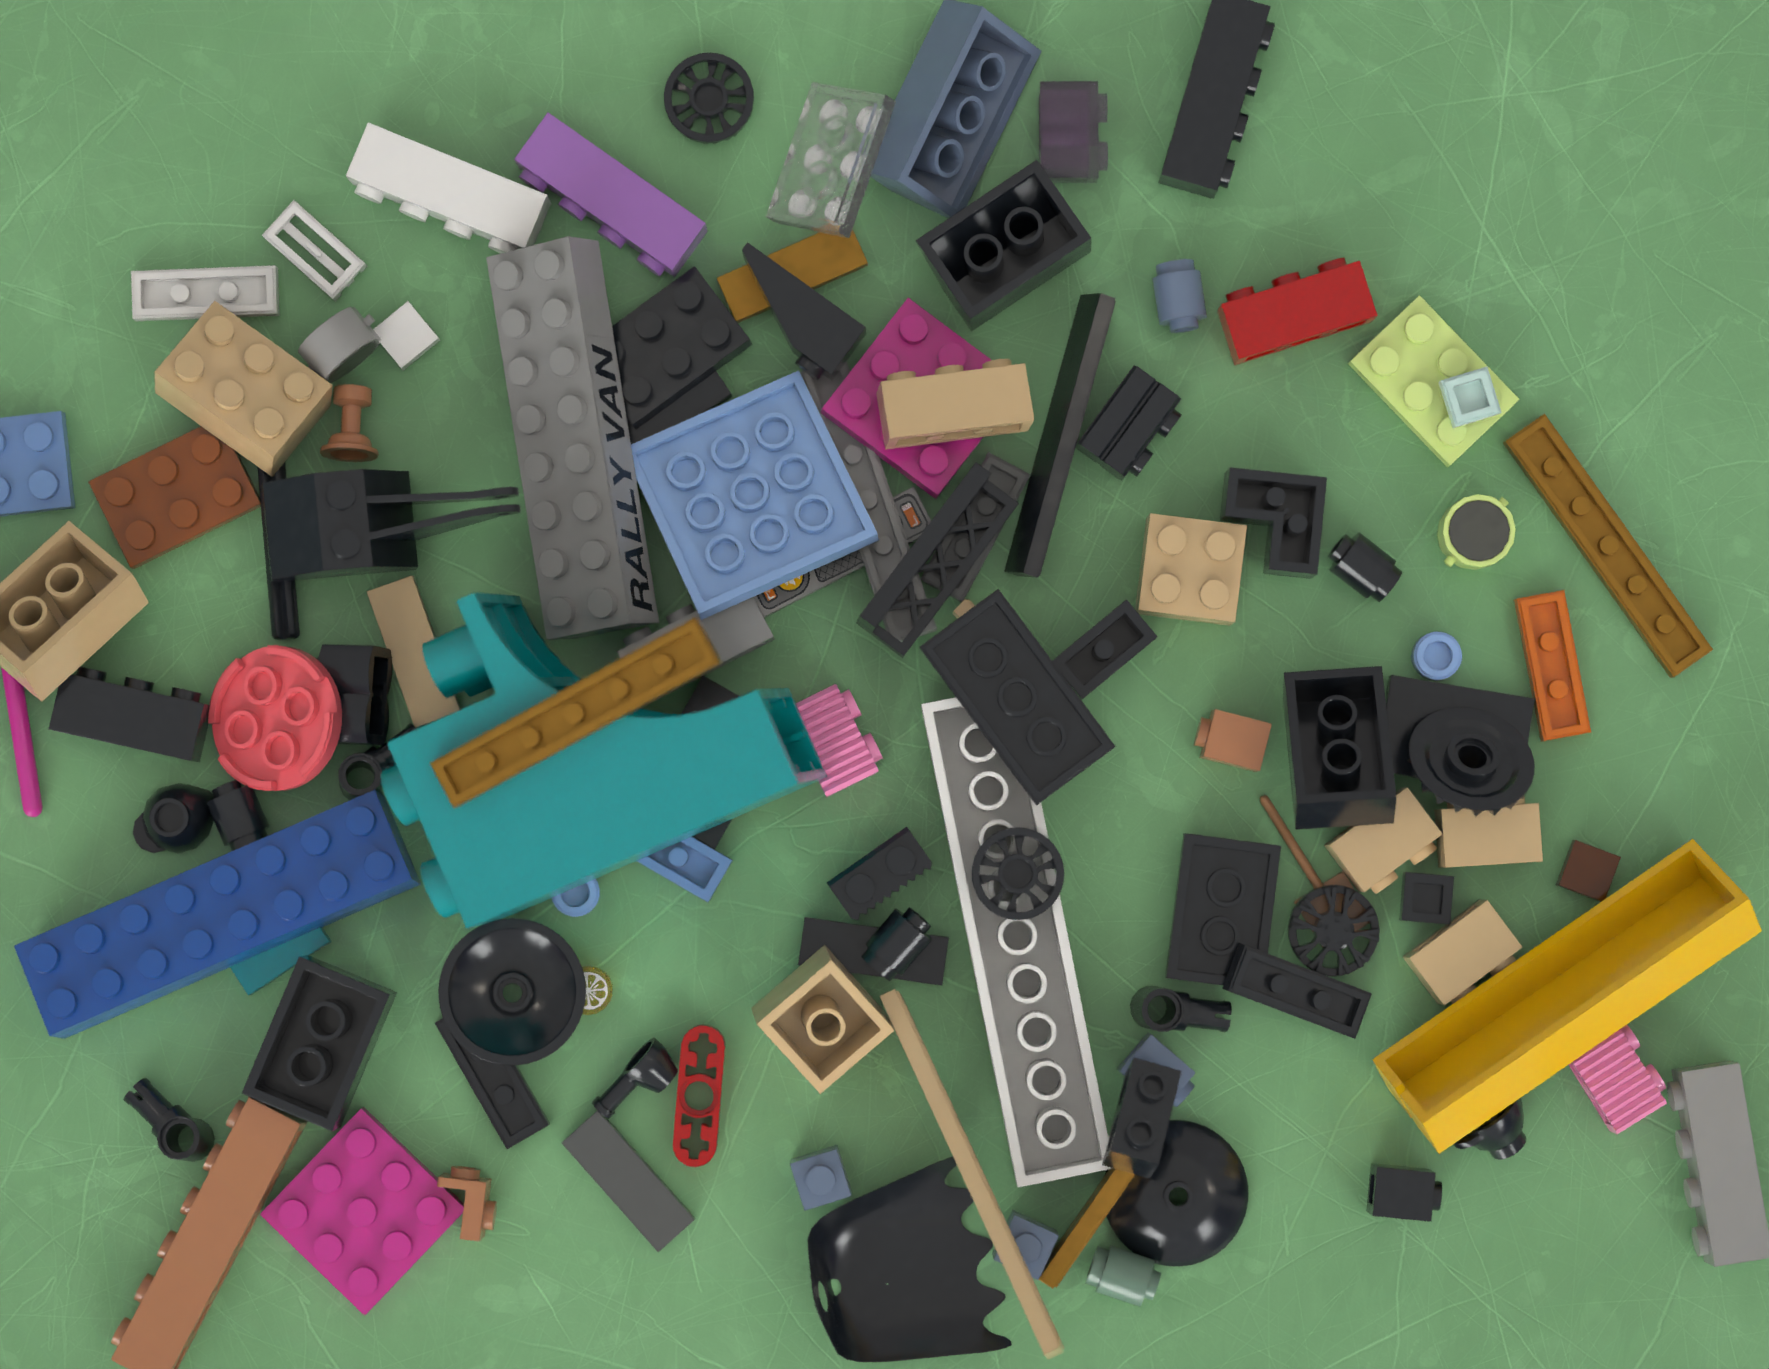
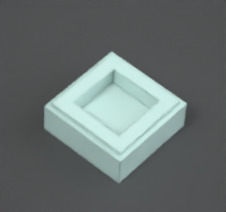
[1438,366,1502,428]

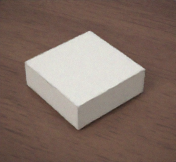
[373,301,440,370]

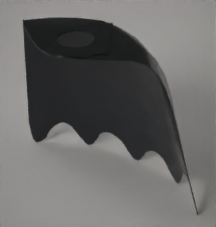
[807,1157,1012,1362]

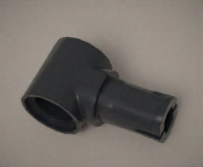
[338,723,416,801]
[1130,986,1232,1032]
[124,1078,215,1162]

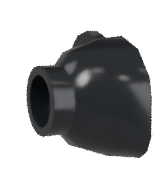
[133,783,215,853]
[1453,1098,1526,1160]

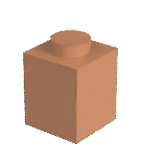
[1194,709,1272,772]

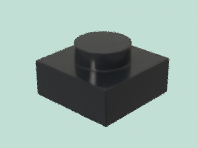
[1399,872,1454,925]

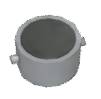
[298,307,381,383]

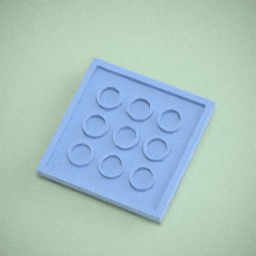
[631,370,879,620]

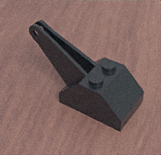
[262,469,520,582]

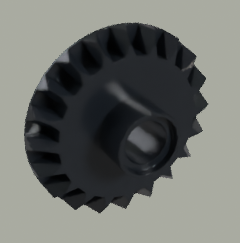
[1407,707,1535,817]

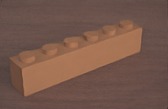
[111,1097,308,1369]

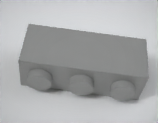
[617,597,775,705]

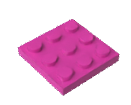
[820,298,991,499]
[260,1107,464,1316]

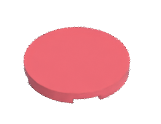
[208,645,342,791]

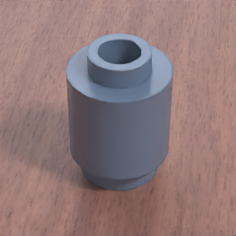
[1153,259,1207,333]

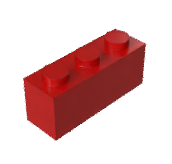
[1217,257,1378,366]

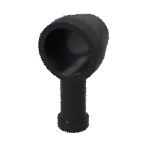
[592,1038,678,1119]

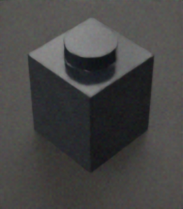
[1366,1163,1442,1222]

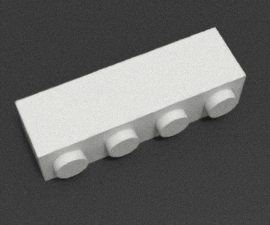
[346,123,551,253]

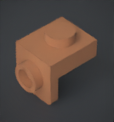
[437,1166,497,1241]

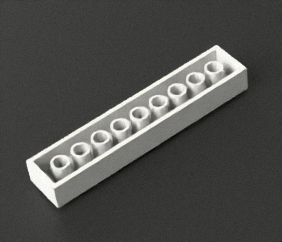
[921,697,1113,1187]

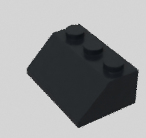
[916,160,1091,332]

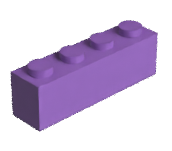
[514,112,708,278]

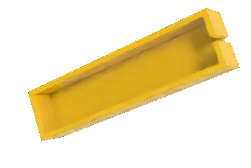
[1372,839,1762,1154]

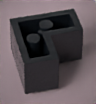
[1220,467,1327,579]

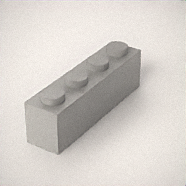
[1667,1060,1769,1267]

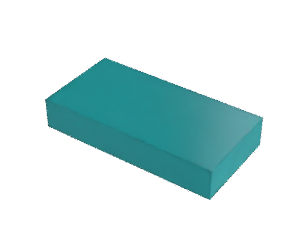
[230,927,332,995]

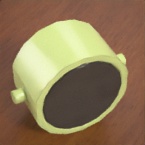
[1437,494,1516,570]

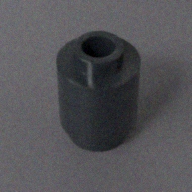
[1328,532,1403,602]
[206,780,270,851]
[861,907,932,981]

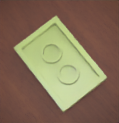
[1348,295,1520,468]

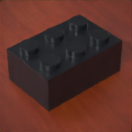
[1283,666,1397,830]
[242,955,397,1131]

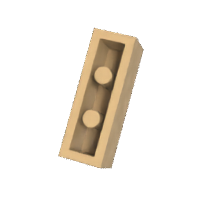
[876,359,1034,450]

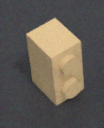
[1324,787,1442,894]
[1434,797,1543,868]
[1403,899,1522,1005]

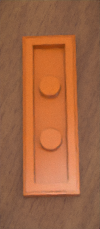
[1514,590,1591,741]

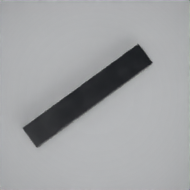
[1004,293,1116,578]

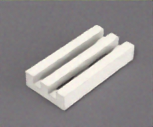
[262,200,367,301]

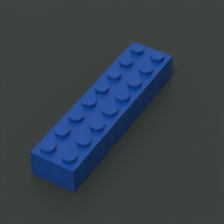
[14,790,421,1039]

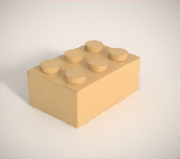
[154,301,333,477]
[0,521,149,702]

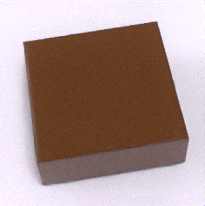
[1556,840,1621,902]

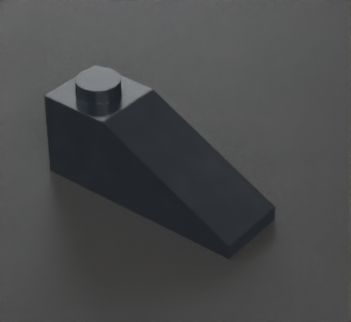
[742,242,866,381]

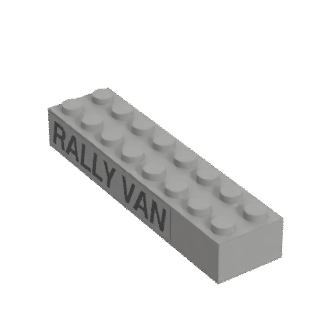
[486,236,659,640]

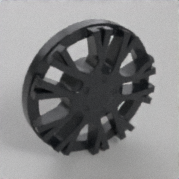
[664,53,754,144]
[971,827,1064,920]
[1288,885,1380,976]

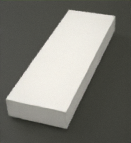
[131,265,280,321]

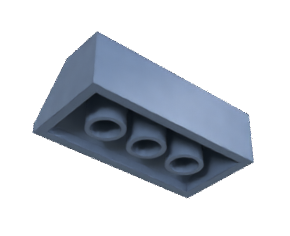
[861,0,1041,218]

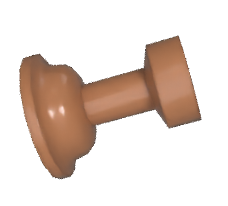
[320,384,379,462]

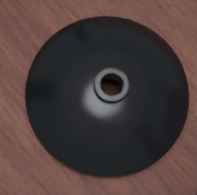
[438,918,586,1066]
[1104,1120,1249,1266]

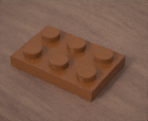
[88,426,261,569]

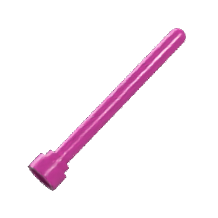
[1,667,43,817]

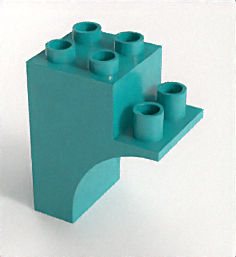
[381,592,827,929]

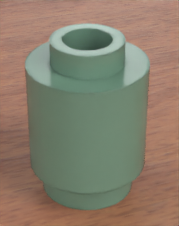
[1086,1245,1161,1307]

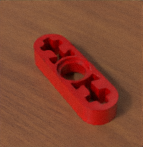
[673,1025,726,1167]

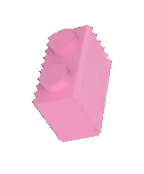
[796,684,883,798]
[1568,1025,1667,1134]

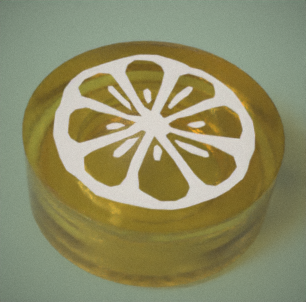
[582,966,613,1015]

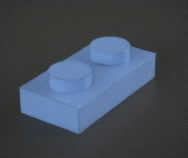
[637,837,733,902]

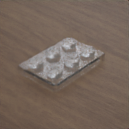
[766,82,896,238]

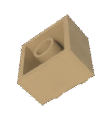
[1135,513,1247,626]
[751,945,894,1094]

